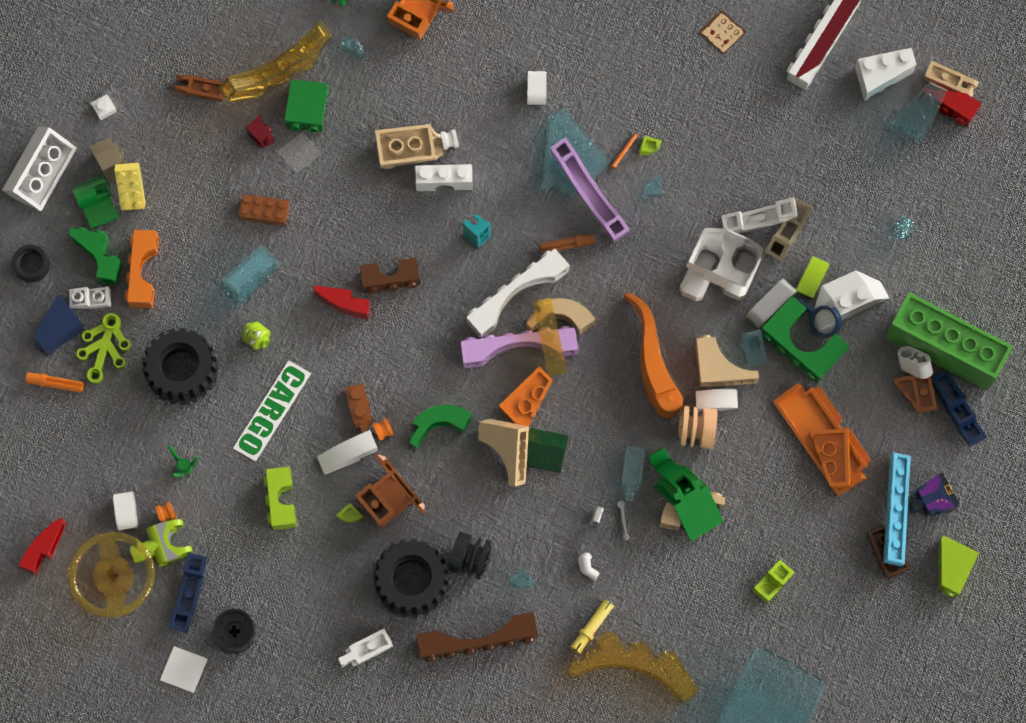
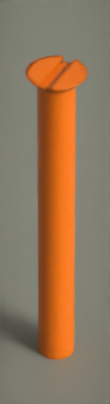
[610,133,638,170]

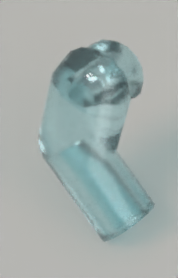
[341,37,366,58]

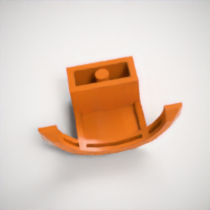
[387,0,454,41]

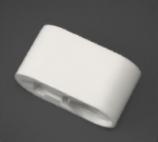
[527,71,546,105]
[898,346,933,379]
[113,491,138,531]

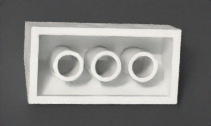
[2,127,77,211]

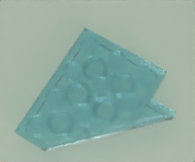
[541,108,611,198]

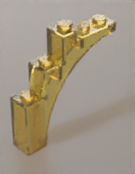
[219,21,333,103]
[567,631,699,704]

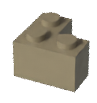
[90,137,128,184]

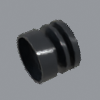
[448,531,492,580]
[213,608,256,654]

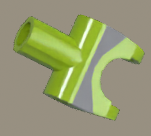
[130,519,193,567]

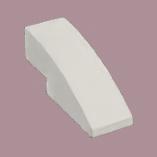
[317,430,378,475]

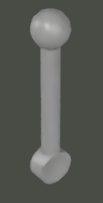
[617,501,630,541]

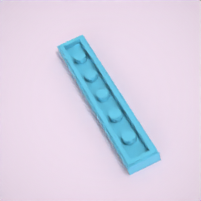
[883,452,911,567]

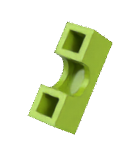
[263,467,297,530]

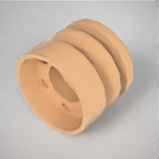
[678,406,717,449]

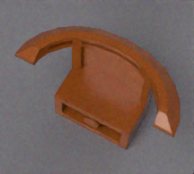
[355,454,425,529]

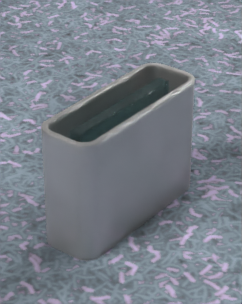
[589,506,604,526]

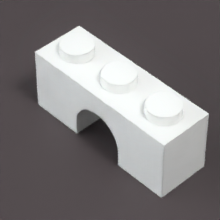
[415,164,473,191]

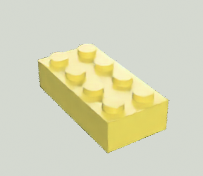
[115,163,145,210]

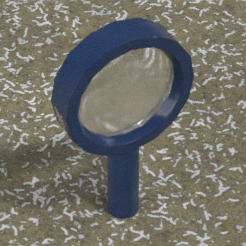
[797,297,842,338]

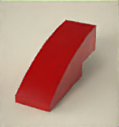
[313,285,370,320]
[18,518,66,575]

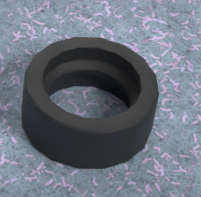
[12,244,50,283]

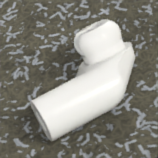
[578,552,600,581]

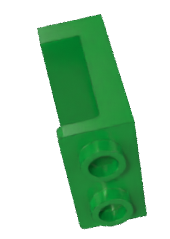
[285,79,329,133]

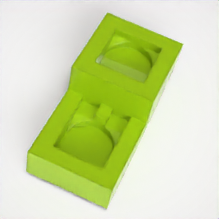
[796,256,830,298]
[752,560,795,604]

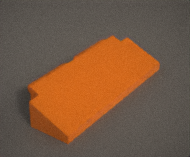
[772,384,870,496]

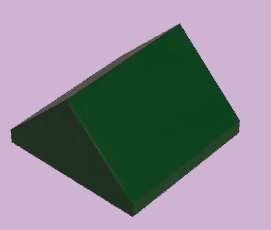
[527,428,569,473]

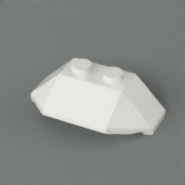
[814,271,889,329]

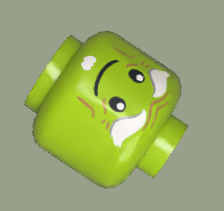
[242,321,270,350]

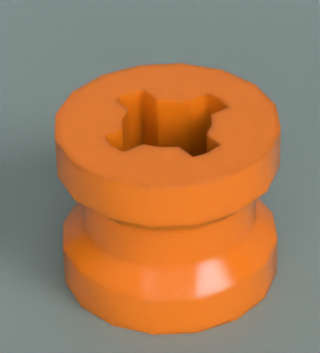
[372,418,394,441]
[155,501,176,523]

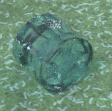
[892,216,916,240]

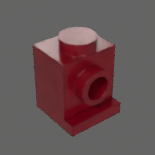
[245,116,275,149]

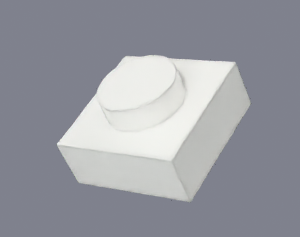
[91,94,117,120]

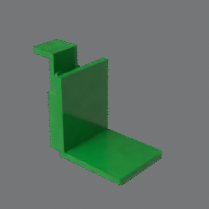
[648,447,723,541]

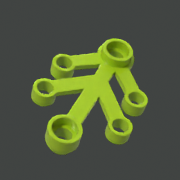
[76,313,131,384]

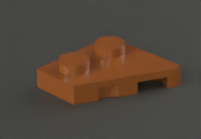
[893,375,938,414]

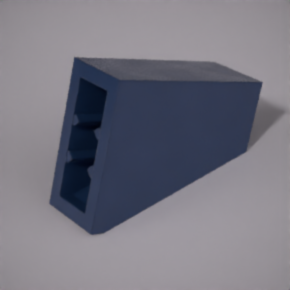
[33,295,85,356]

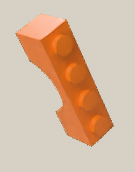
[125,230,159,309]

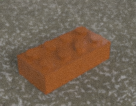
[238,194,290,226]

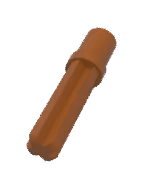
[539,233,596,254]

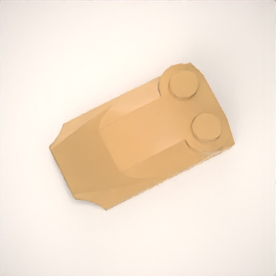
[375,124,444,169]

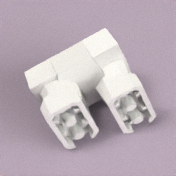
[679,228,764,301]

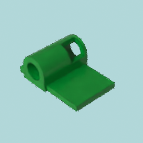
[72,175,119,230]

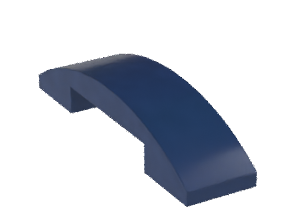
[168,553,207,633]

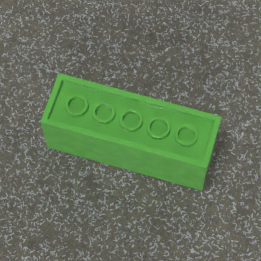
[885,292,1013,391]

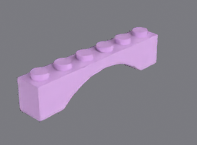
[550,137,630,244]
[461,326,578,368]

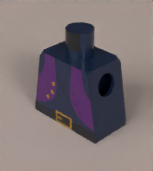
[909,472,960,517]

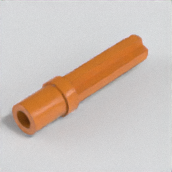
[26,372,84,393]

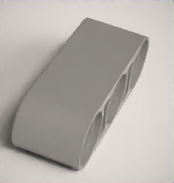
[746,278,797,329]

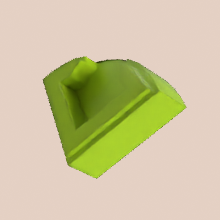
[639,136,662,155]
[336,503,363,523]

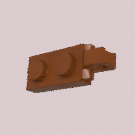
[345,383,373,433]

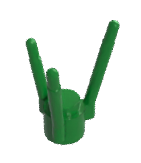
[168,445,198,479]

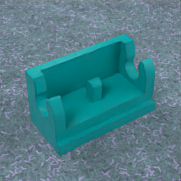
[462,214,491,249]

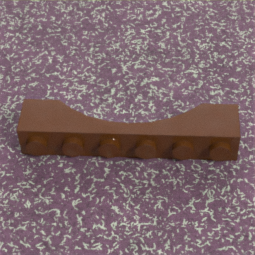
[416,612,538,663]

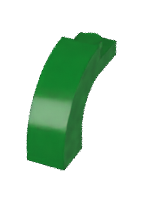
[408,404,473,451]

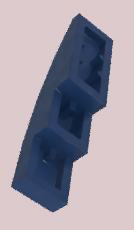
[931,369,986,447]

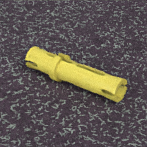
[570,599,614,654]

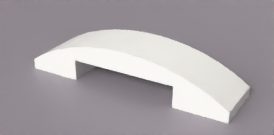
[722,197,798,233]

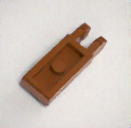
[173,74,227,102]

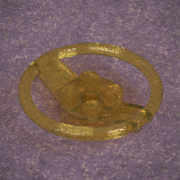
[68,532,155,617]

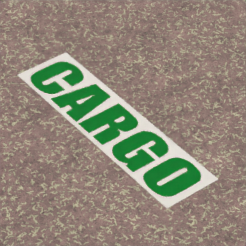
[233,360,311,461]

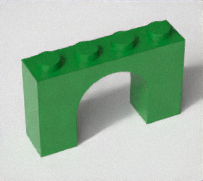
[760,296,850,383]

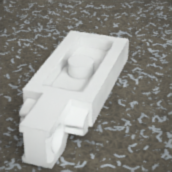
[338,629,393,667]

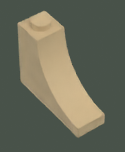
[695,335,759,388]
[478,419,529,487]

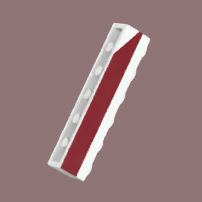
[786,0,861,90]

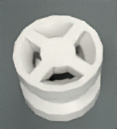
[440,129,459,150]

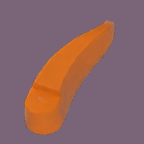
[624,293,683,419]

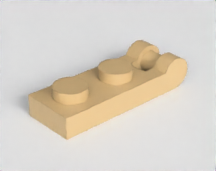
[923,61,978,97]

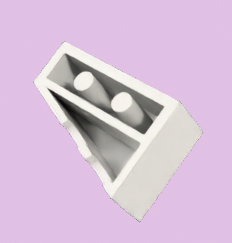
[855,48,917,101]

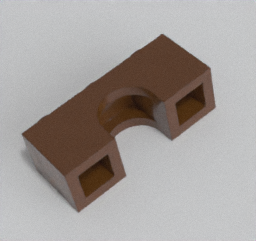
[360,258,420,294]

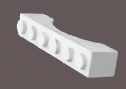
[467,249,570,339]

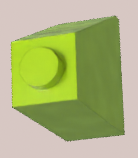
[938,535,979,598]

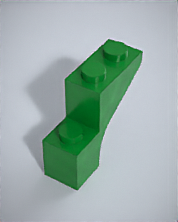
[69,227,123,286]

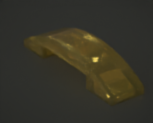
[532,298,568,377]

